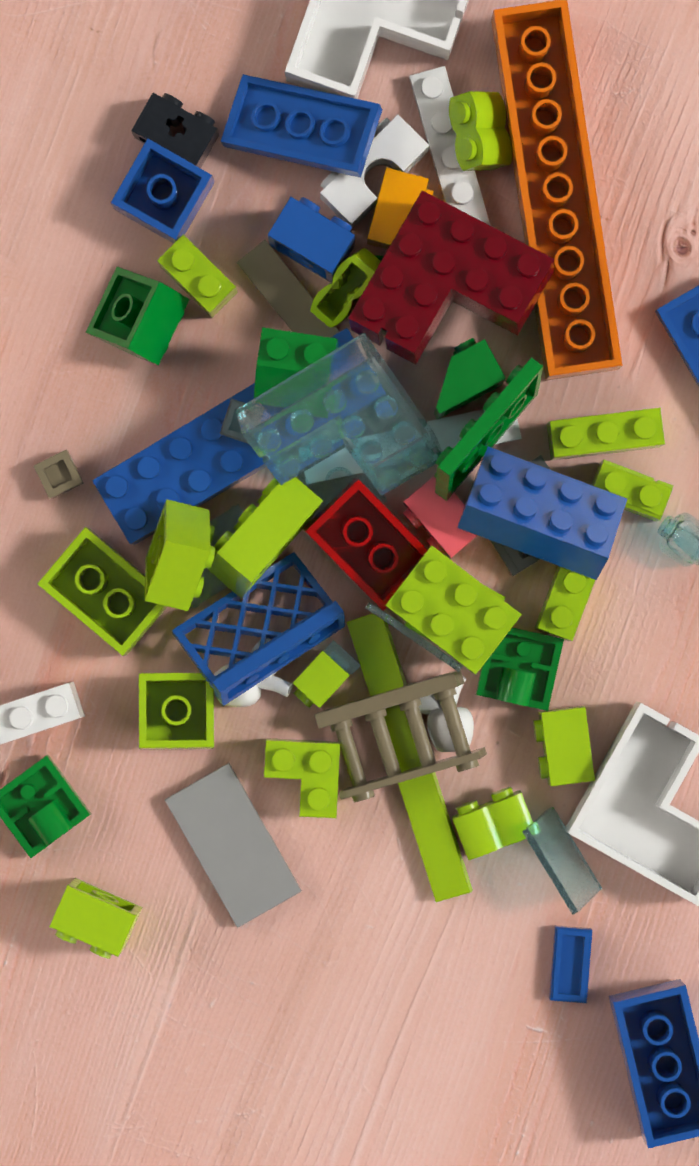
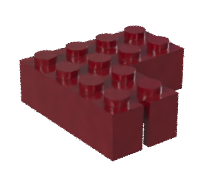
[348,190,555,365]

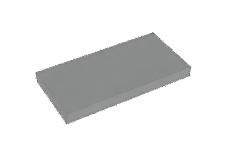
[165,763,302,928]

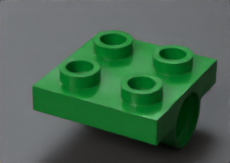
[475,628,564,711]
[0,755,92,858]

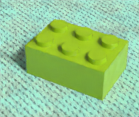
[208,472,323,599]
[37,527,168,656]
[385,545,522,675]

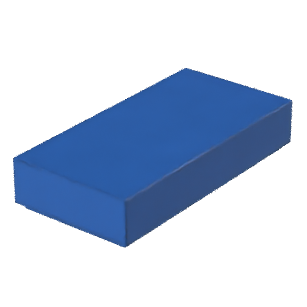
[549,925,592,1003]

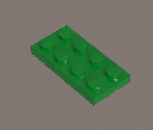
[434,357,543,501]

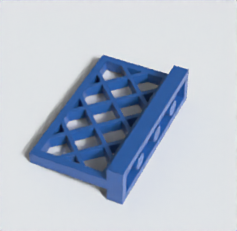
[172,552,345,706]

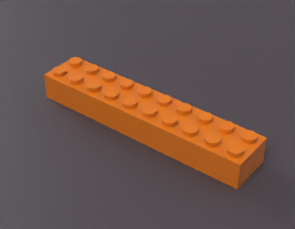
[491,0,623,381]

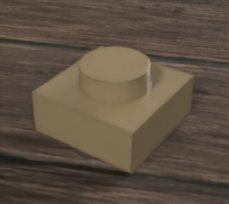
[34,450,84,499]

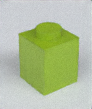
[293,650,350,708]

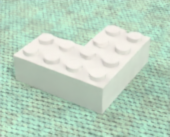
[285,0,469,99]
[564,702,699,906]

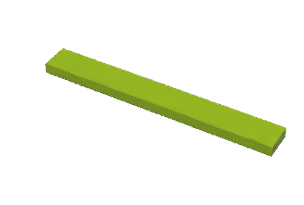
[347,611,473,902]

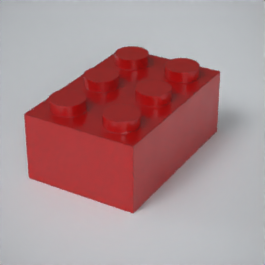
[303,478,427,611]

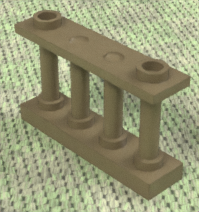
[315,669,487,803]

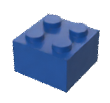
[111,139,214,244]
[268,197,355,283]

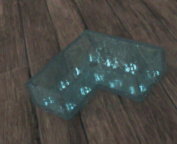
[235,332,443,496]

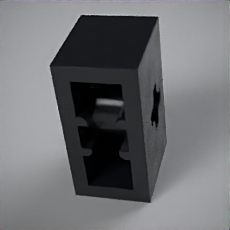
[131,93,219,168]

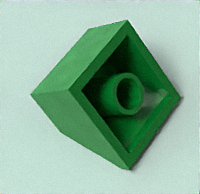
[86,267,190,366]
[253,327,339,417]
[434,338,506,419]

